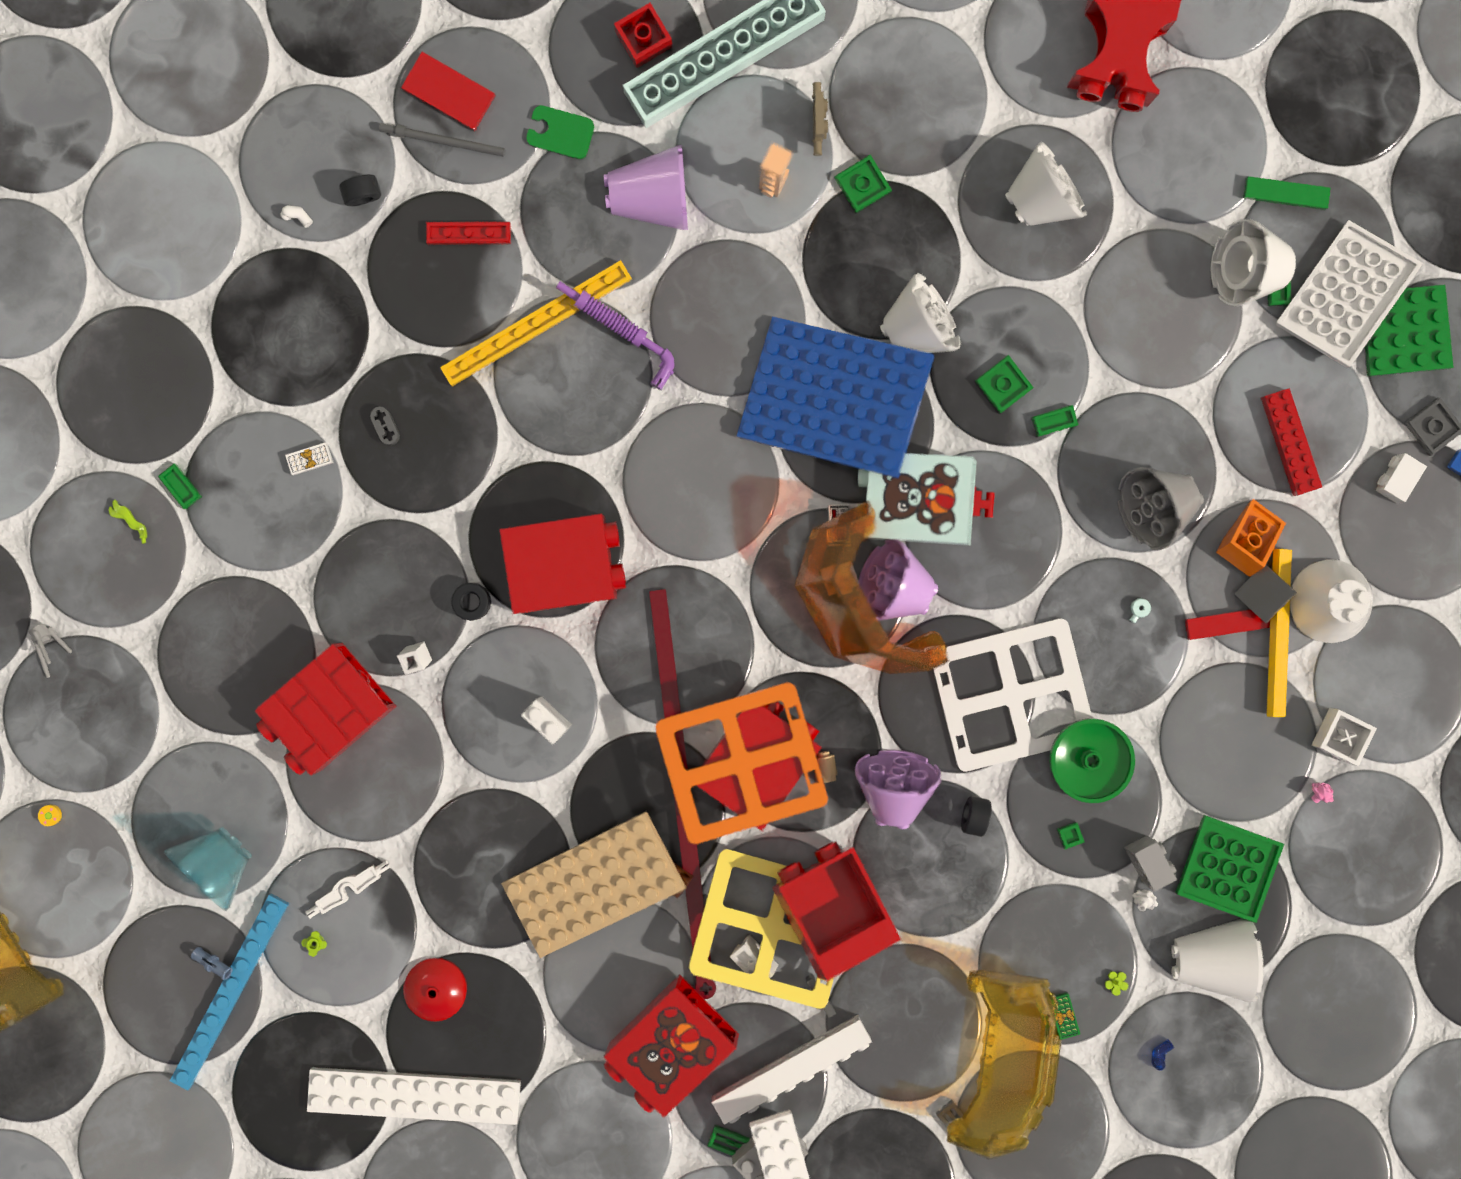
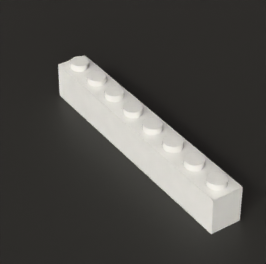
[712,1015,872,1125]

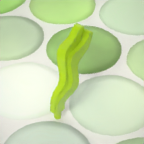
[109,500,147,544]

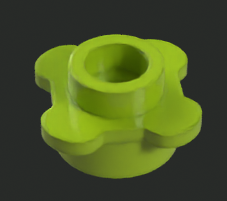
[301,931,327,957]

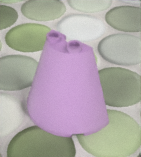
[604,145,688,230]

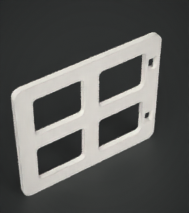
[930,619,1092,771]

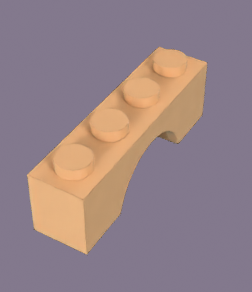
[759,143,792,198]

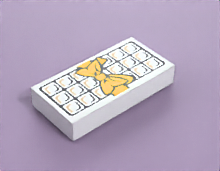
[285,442,333,476]

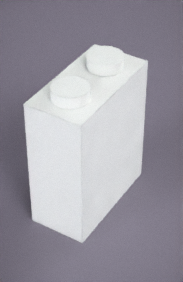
[522,696,572,744]

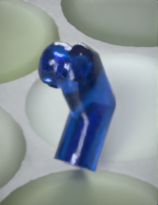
[1151,1039,1174,1071]

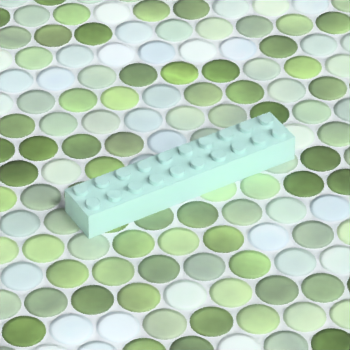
[623,0,826,128]

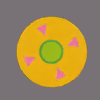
[38,804,62,826]

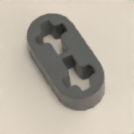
[370,407,400,445]

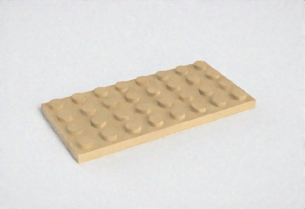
[501,811,686,958]

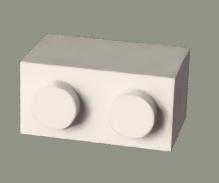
[1375,453,1427,503]

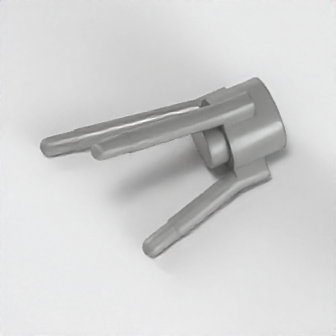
[29,624,72,678]

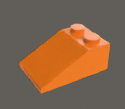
[1216,499,1286,577]

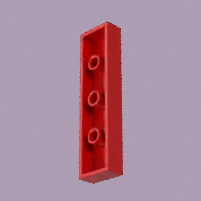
[1261,388,1322,496]

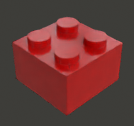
[614,3,673,68]

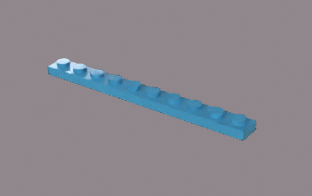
[170,894,289,1091]

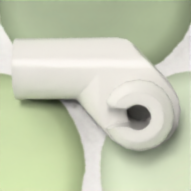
[280,205,313,228]

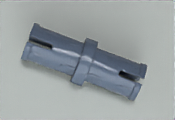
[191,947,233,980]

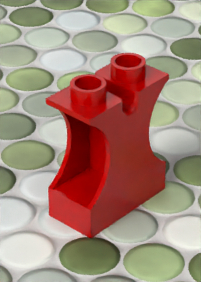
[1067,0,1181,112]

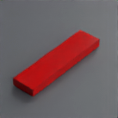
[426,222,511,245]
[1185,609,1270,640]

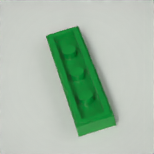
[1243,176,1331,210]

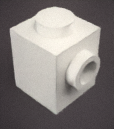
[397,642,432,675]

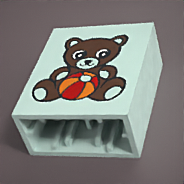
[855,454,977,546]

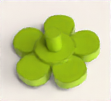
[1105,971,1128,996]

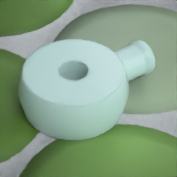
[1130,598,1151,623]

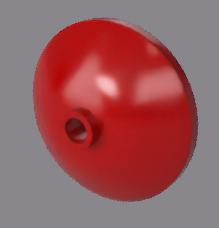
[403,958,467,1021]

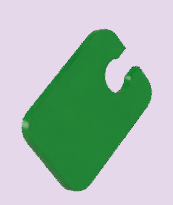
[526,105,594,159]

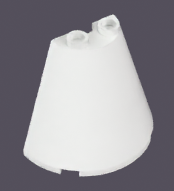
[1171,918,1263,1002]

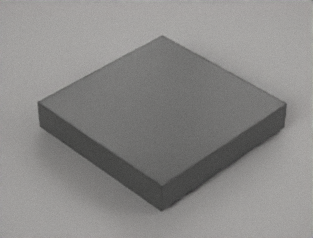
[1404,397,1461,456]
[1235,565,1297,623]

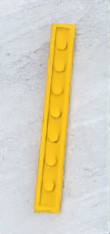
[1267,549,1292,717]

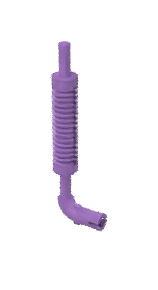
[556,281,674,390]

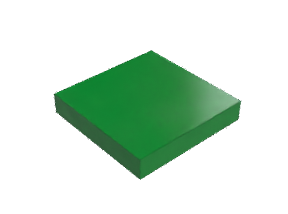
[834,154,892,213]
[974,355,1034,414]

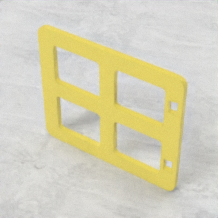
[689,849,834,1009]

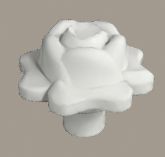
[1133,889,1158,911]

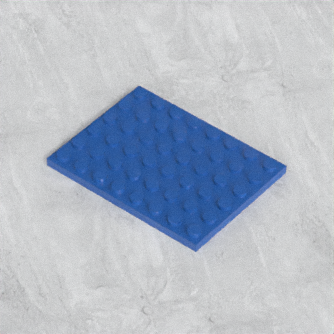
[737,316,934,479]

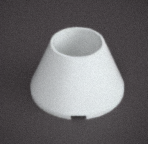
[1211,219,1296,306]

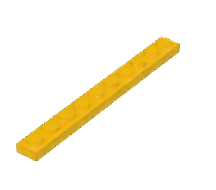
[440,260,632,386]

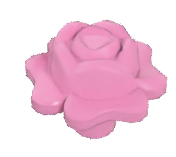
[1311,782,1334,803]

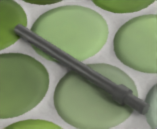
[379,123,505,156]

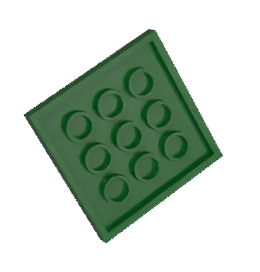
[1365,285,1454,377]
[1175,815,1285,923]

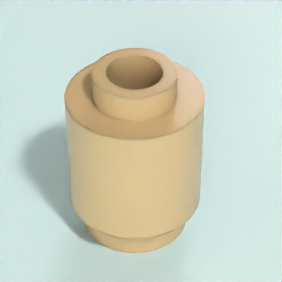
[816,751,838,783]

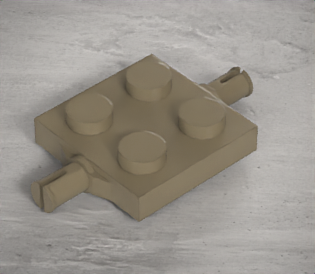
[812,82,828,156]

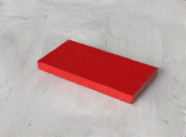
[401,52,496,131]

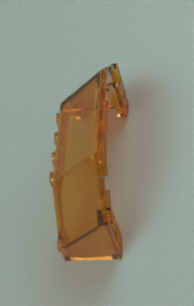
[794,501,949,674]

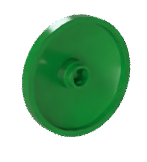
[1049,718,1135,803]

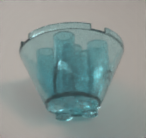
[165,827,252,911]

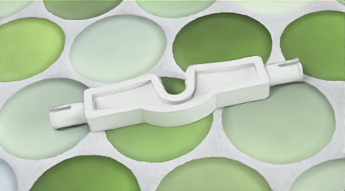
[306,860,391,919]

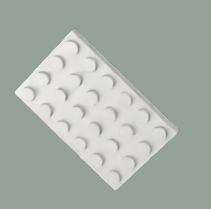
[1275,220,1423,369]

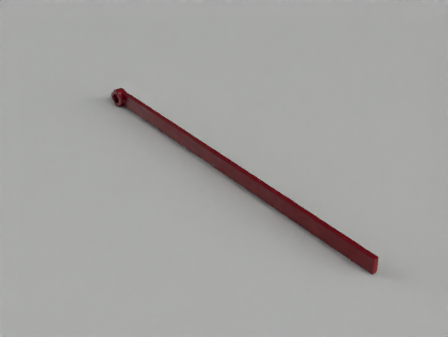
[649,589,716,999]

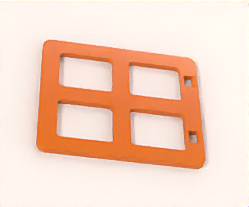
[655,683,828,844]

